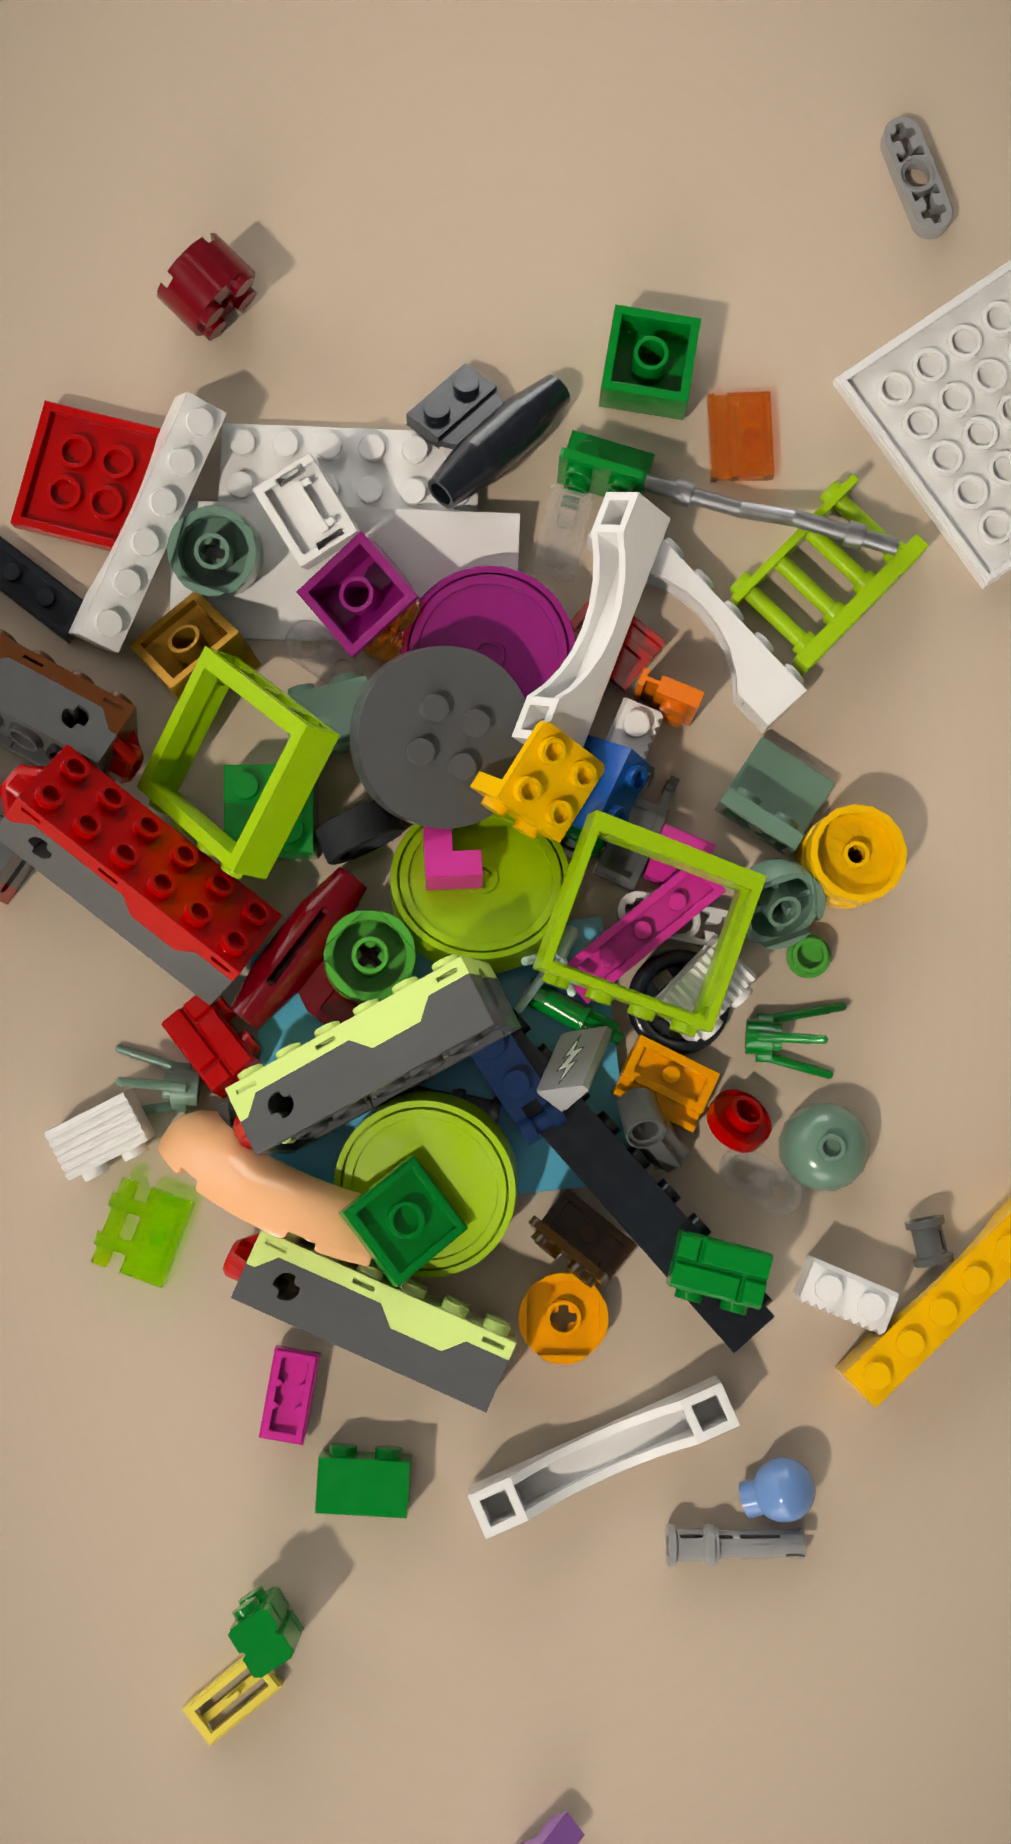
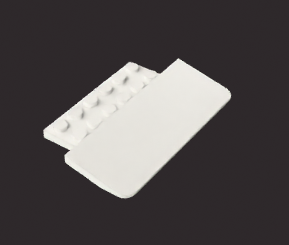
[170,423,520,645]

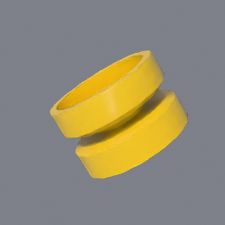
[796,804,907,910]

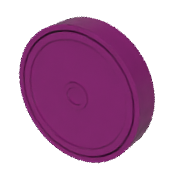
[400,566,576,700]

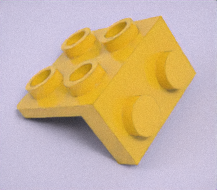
[470,721,604,843]

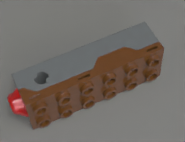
[0,629,144,784]

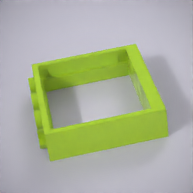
[136,646,340,880]
[532,810,767,1038]

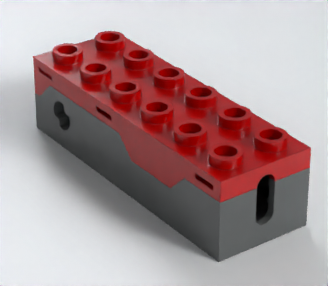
[0,744,282,1005]

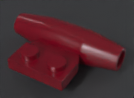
[229,867,380,1030]

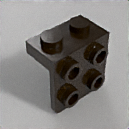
[528,1188,638,1289]

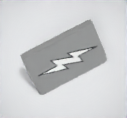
[537,1026,612,1112]

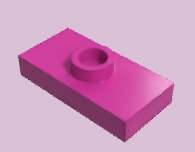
[259,1345,321,1445]

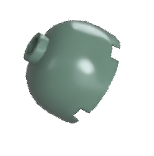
[734,858,826,950]
[779,1103,869,1191]

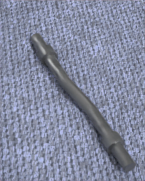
[643,473,900,556]

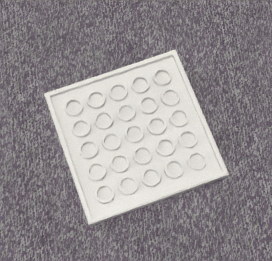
[833,260,1011,590]

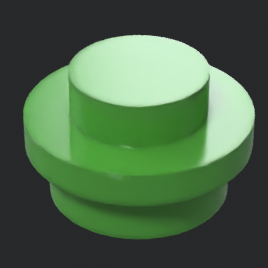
[786,934,831,978]

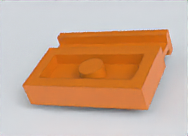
[633,667,705,727]

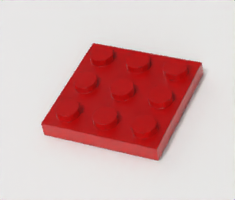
[10,400,160,551]

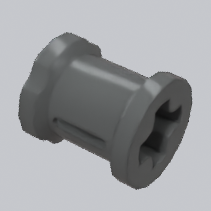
[905,1215,954,1268]

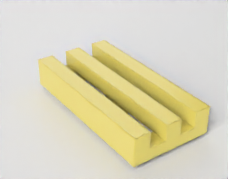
[182,1655,284,1746]

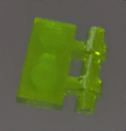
[91,1177,196,1288]

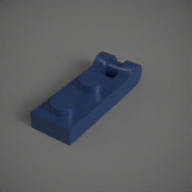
[471,1034,568,1146]

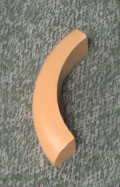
[157,1110,372,1267]

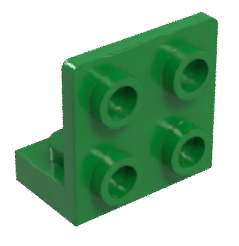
[557,430,655,497]

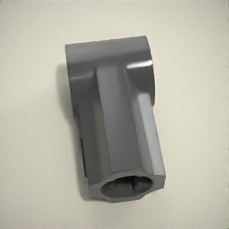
[617,1087,689,1173]

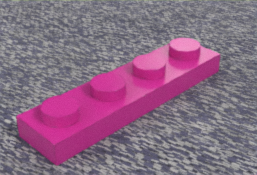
[568,870,726,1004]

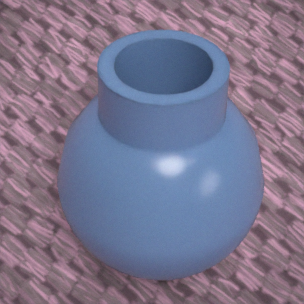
[739,1457,816,1522]

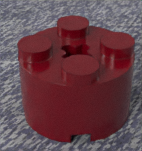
[157,233,257,341]

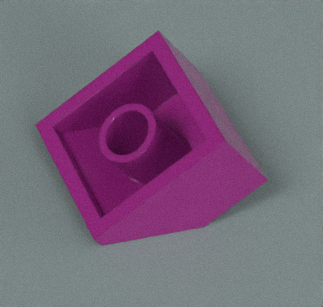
[296,531,420,658]

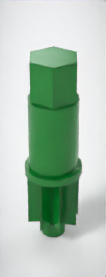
[523,978,624,1047]

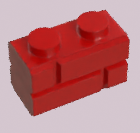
[161,995,264,1099]

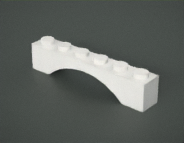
[68,391,227,653]
[511,492,671,747]
[586,532,807,734]
[467,1375,740,1539]

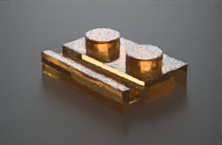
[706,391,774,483]

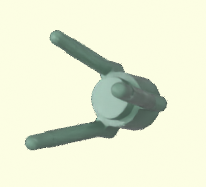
[115,1044,201,1115]

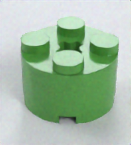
[324,910,416,1004]

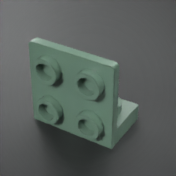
[714,737,834,857]

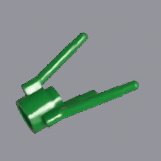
[745,1002,847,1079]

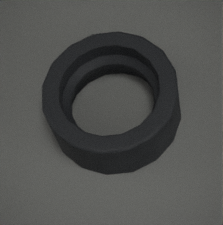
[315,800,405,865]

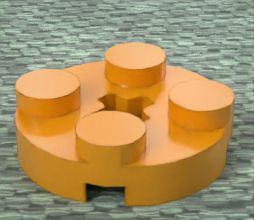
[518,1271,609,1364]

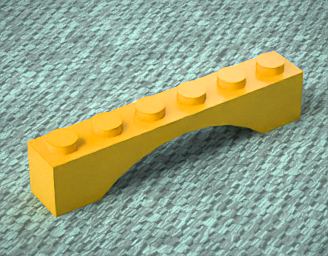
[835,1198,1011,1408]

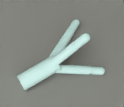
[515,925,579,1013]

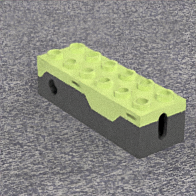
[225,954,522,1155]
[223,1230,516,1413]

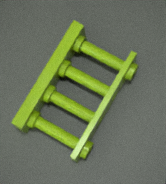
[729,474,929,677]

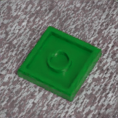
[339,1155,468,1287]

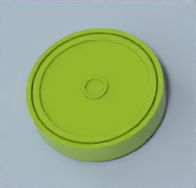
[390,813,569,973]
[334,1091,519,1278]

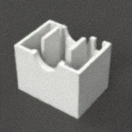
[252,453,360,570]

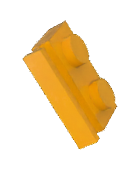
[611,1035,720,1132]

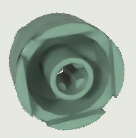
[167,505,263,598]

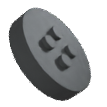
[349,646,525,829]

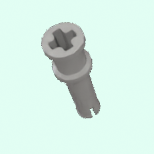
[665,1524,806,1567]

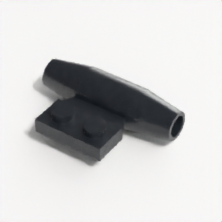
[406,363,570,509]

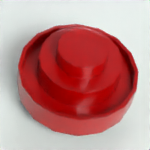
[707,1089,772,1153]

